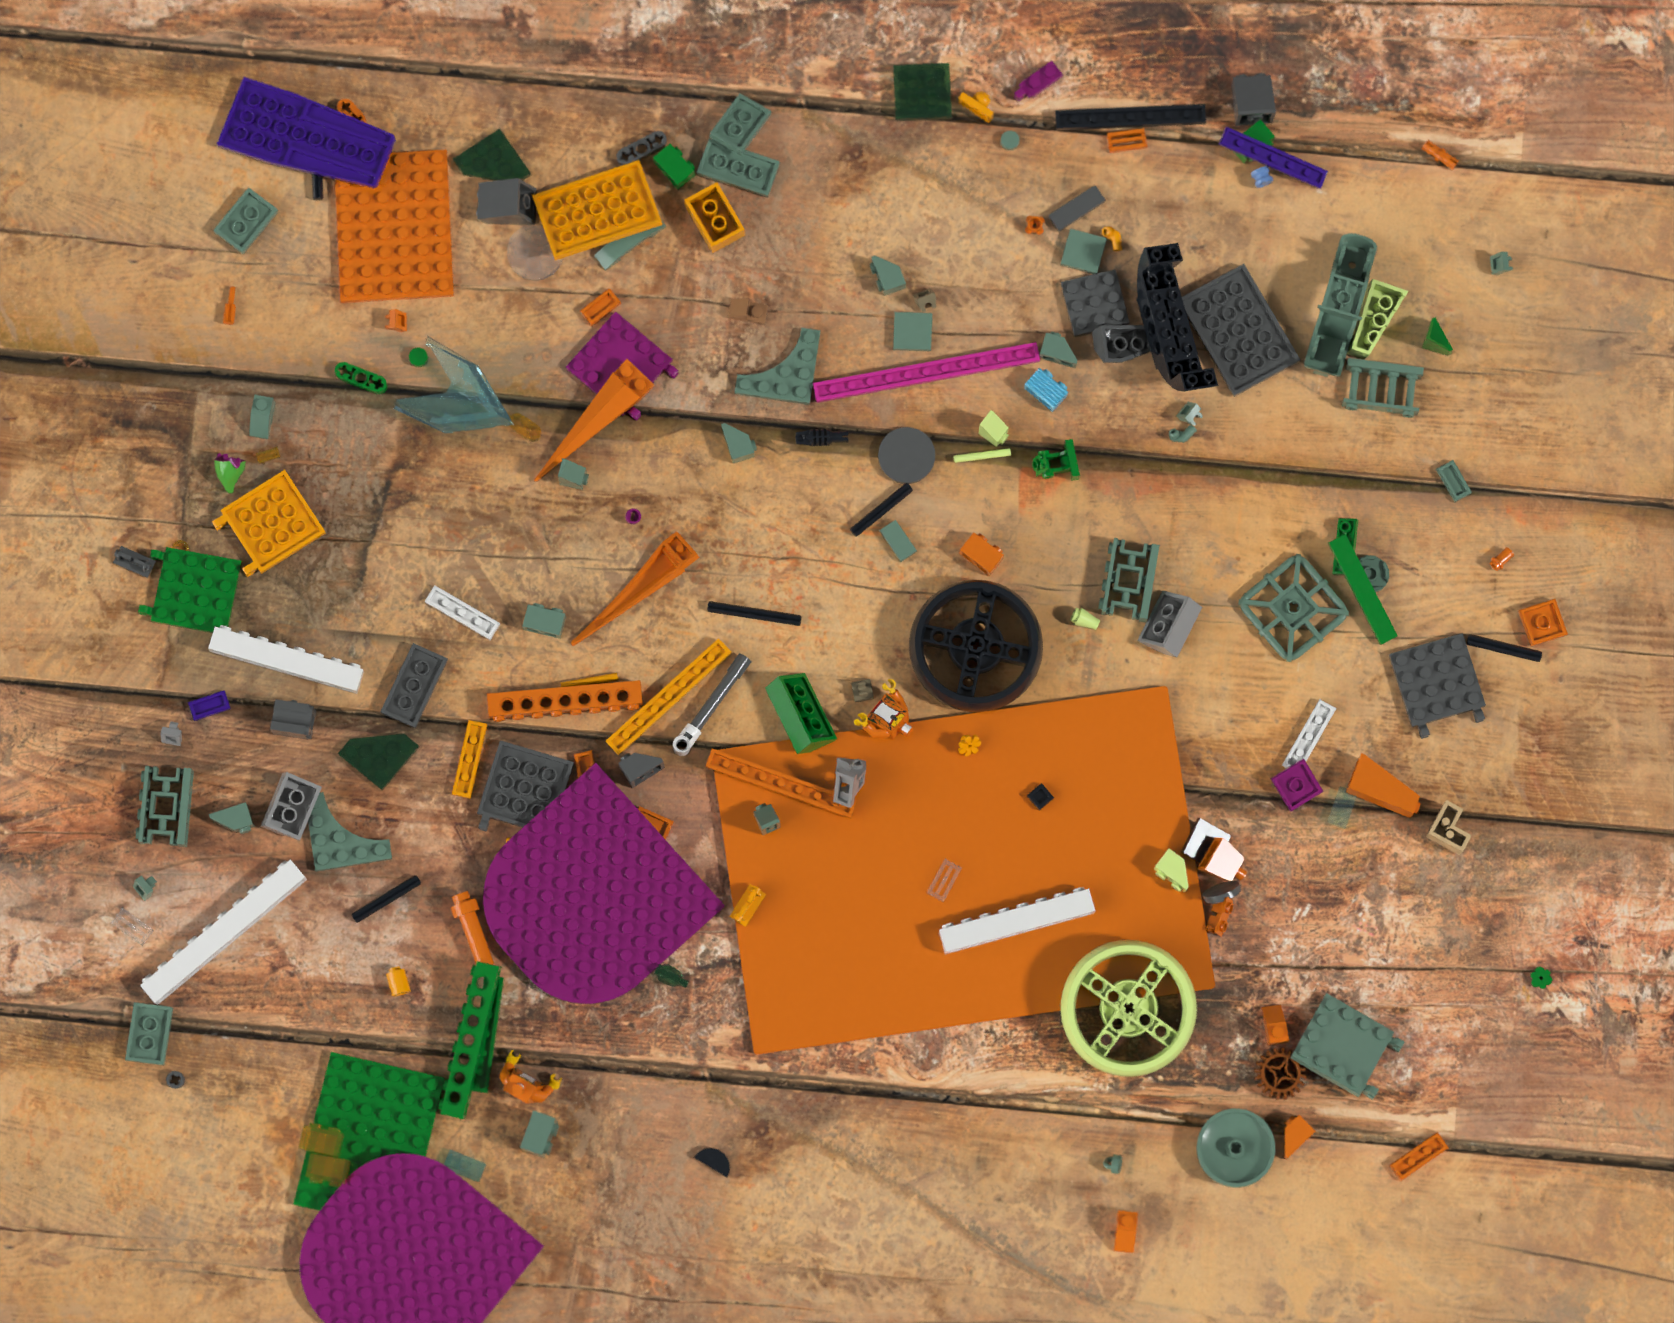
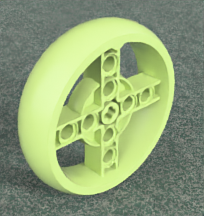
[1061,940,1197,1077]

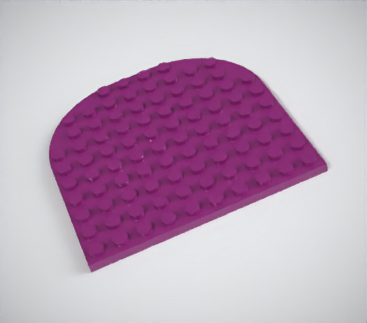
[483,763,725,1004]
[299,1154,544,1323]

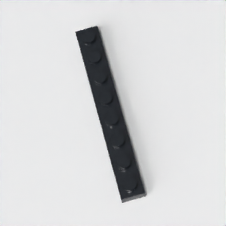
[1055,104,1206,131]

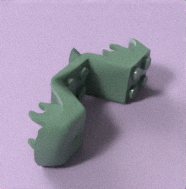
[1304,233,1377,377]

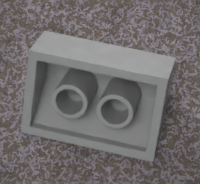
[1137,591,1202,658]
[261,772,322,840]

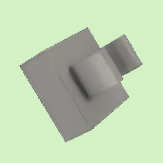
[161,721,182,746]

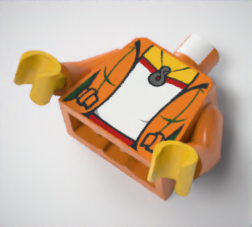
[854,679,913,740]
[499,1050,562,1104]

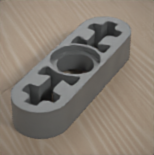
[617,131,667,166]

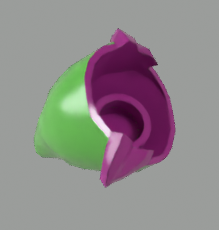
[215,453,246,493]

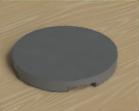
[878,427,935,484]

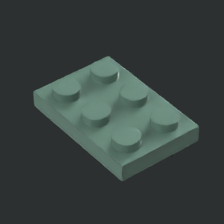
[709,93,771,155]
[213,187,279,254]
[125,1002,173,1066]

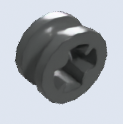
[166,1071,185,1089]

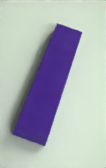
[1218,127,1328,189]

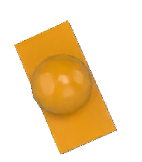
[958,91,994,123]

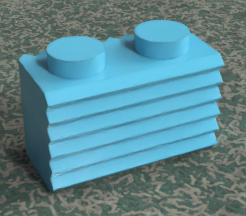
[1024,368,1068,412]

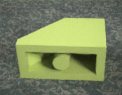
[978,410,1009,447]

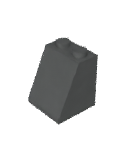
[1232,73,1276,126]
[476,178,537,225]

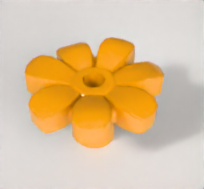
[958,735,981,757]

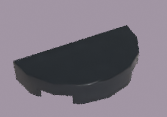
[694,1148,730,1178]

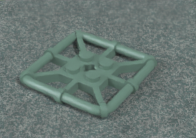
[1238,554,1349,662]

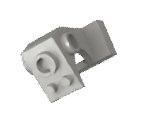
[833,758,866,808]

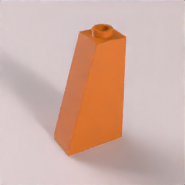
[1345,753,1421,818]

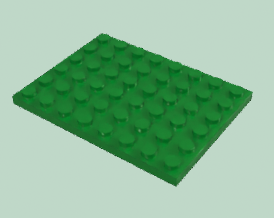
[293,1052,445,1211]

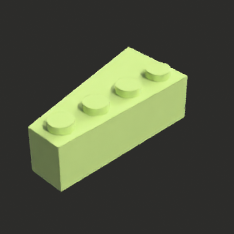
[1347,279,1408,360]

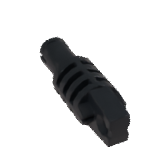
[795,429,849,446]

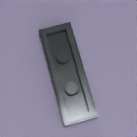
[1048,185,1106,232]

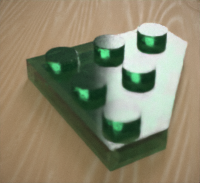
[453,128,531,181]
[338,734,420,791]

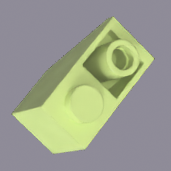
[1154,849,1189,892]

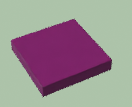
[1270,758,1324,812]

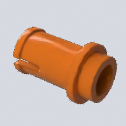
[1490,547,1514,571]

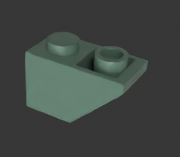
[869,256,906,296]

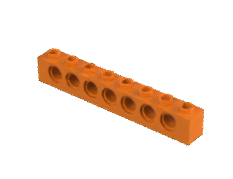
[487,680,643,722]

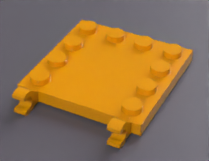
[212,470,326,577]

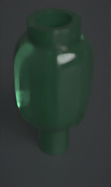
[654,964,689,988]

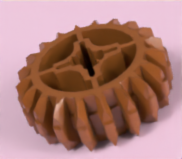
[1254,1047,1307,1100]

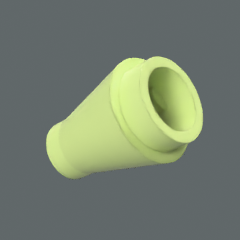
[1070,607,1100,630]

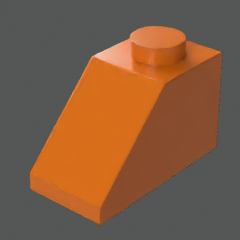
[1261,1004,1289,1046]
[1283,1115,1316,1160]
[1114,1210,1138,1253]

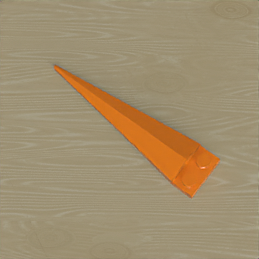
[534,359,655,482]
[571,531,699,646]

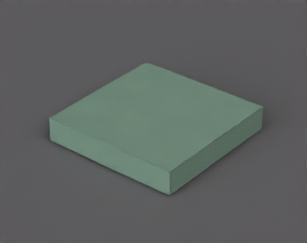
[1060,228,1107,274]
[893,312,932,352]

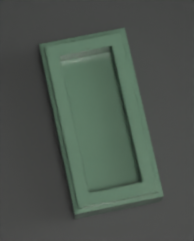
[1436,460,1472,502]
[880,520,917,562]

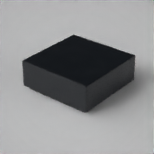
[1027,783,1054,811]

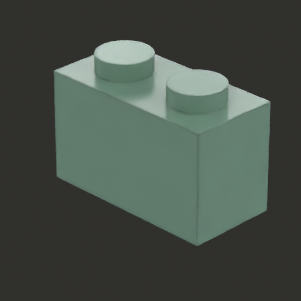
[522,603,566,639]

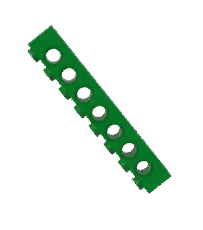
[438,961,502,1119]

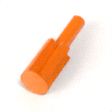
[223,286,236,325]

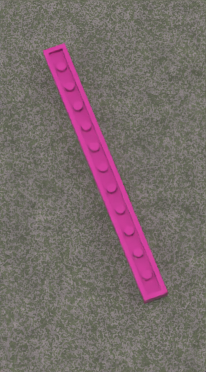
[813,342,1040,403]

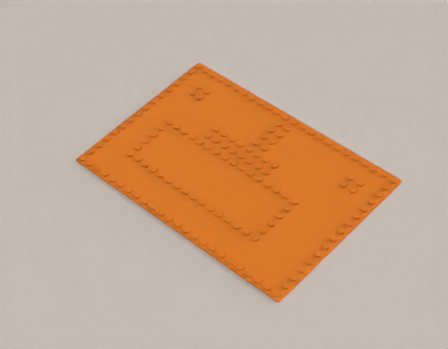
[714,686,1215,1055]

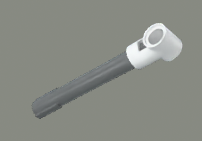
[673,653,752,756]

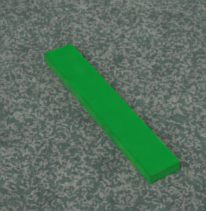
[1328,534,1398,645]
[472,977,504,1094]

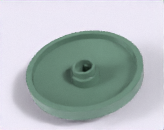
[1196,1109,1275,1188]

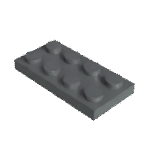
[380,643,448,729]

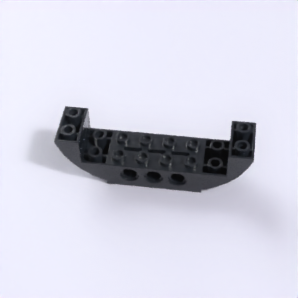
[1136,243,1218,392]

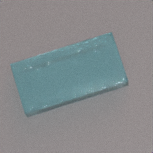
[1327,786,1357,829]

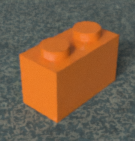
[959,532,1004,577]

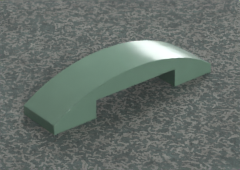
[594,220,666,271]

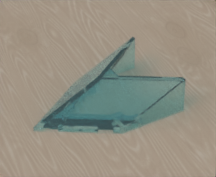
[394,336,514,434]

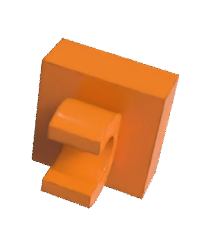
[385,309,407,332]

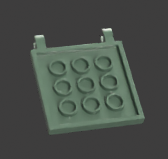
[1290,993,1405,1100]

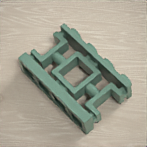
[1098,538,1160,623]
[136,766,194,847]

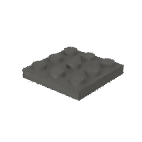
[1060,269,1130,337]

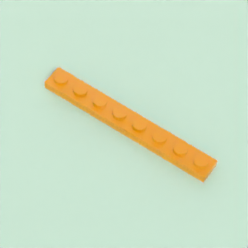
[605,638,732,756]

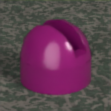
[625,508,641,524]

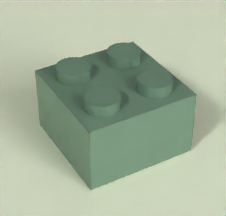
[520,1110,560,1158]

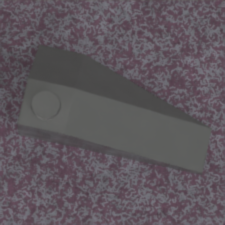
[1092,325,1151,363]

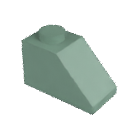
[1039,332,1077,369]
[249,395,276,440]
[721,423,757,464]
[558,458,589,490]
[209,802,255,834]
[753,803,781,835]

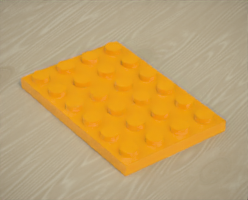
[532,160,662,261]

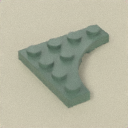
[735,328,821,405]
[308,792,392,872]

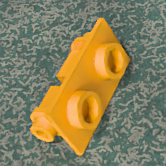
[729,884,766,927]

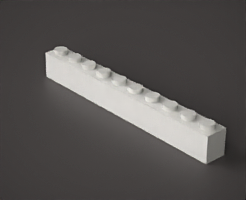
[140,860,307,1005]

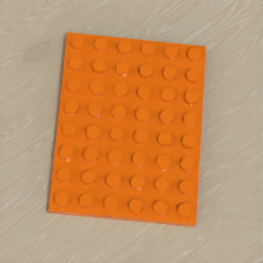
[335,149,454,303]

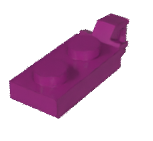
[1014,61,1063,102]

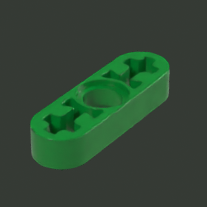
[335,362,388,394]

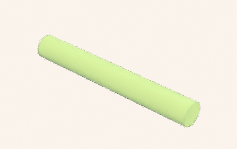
[954,448,1011,463]

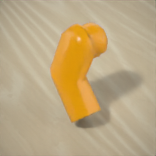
[1101,226,1122,252]

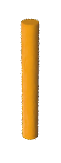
[560,673,618,687]

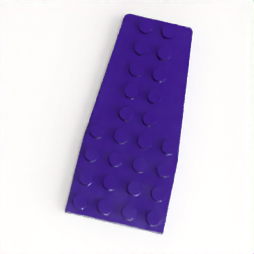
[216,77,396,188]

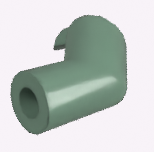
[1168,424,1197,443]

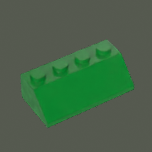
[765,673,837,754]

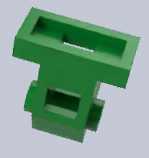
[1032,439,1080,481]

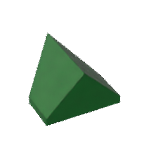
[1422,317,1453,356]

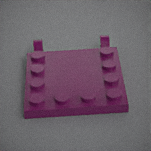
[566,311,679,421]

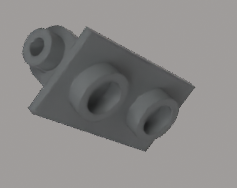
[113,546,156,578]

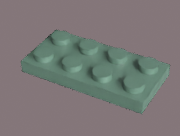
[697,138,780,198]

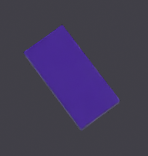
[188,690,231,721]

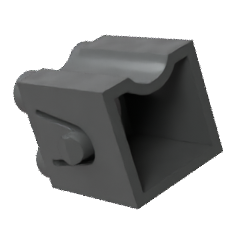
[270,699,316,740]

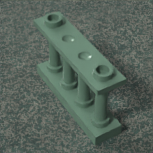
[1341,358,1424,418]

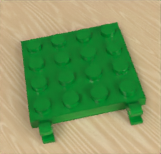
[138,547,242,633]

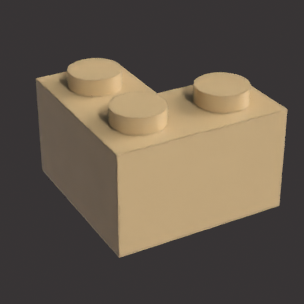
[1426,800,1472,855]

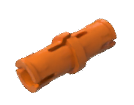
[1421,139,1459,170]

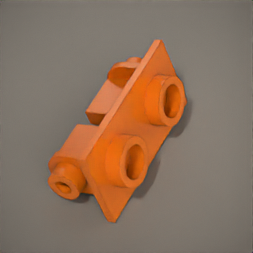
[1206,897,1234,937]

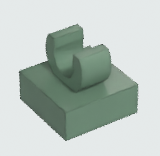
[1490,252,1513,275]
[1176,402,1203,426]
[133,876,157,901]

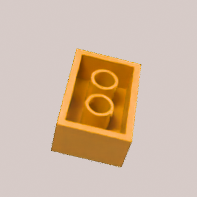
[684,182,745,253]

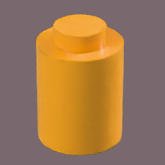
[386,966,411,997]

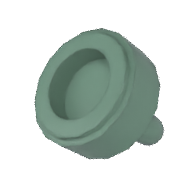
[1103,1154,1122,1174]

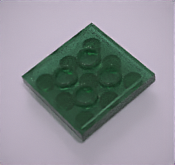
[893,63,952,121]

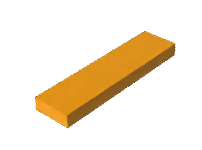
[452,720,488,799]

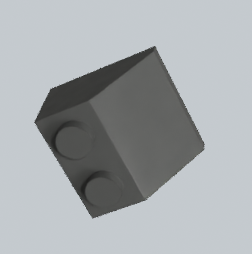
[618,753,665,788]

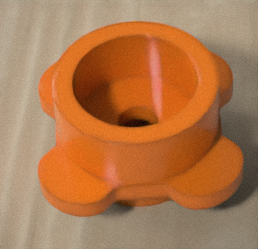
[1025,216,1045,235]

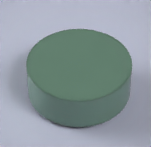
[1000,131,1020,151]

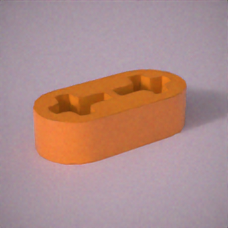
[337,99,367,123]

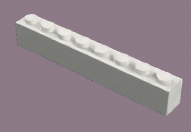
[208,625,364,694]
[939,887,1095,954]

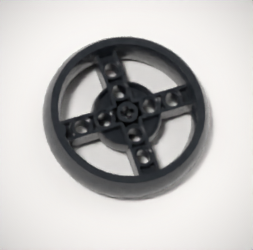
[909,580,1043,712]

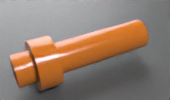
[451,891,494,965]

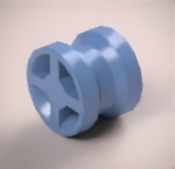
[1251,166,1274,188]

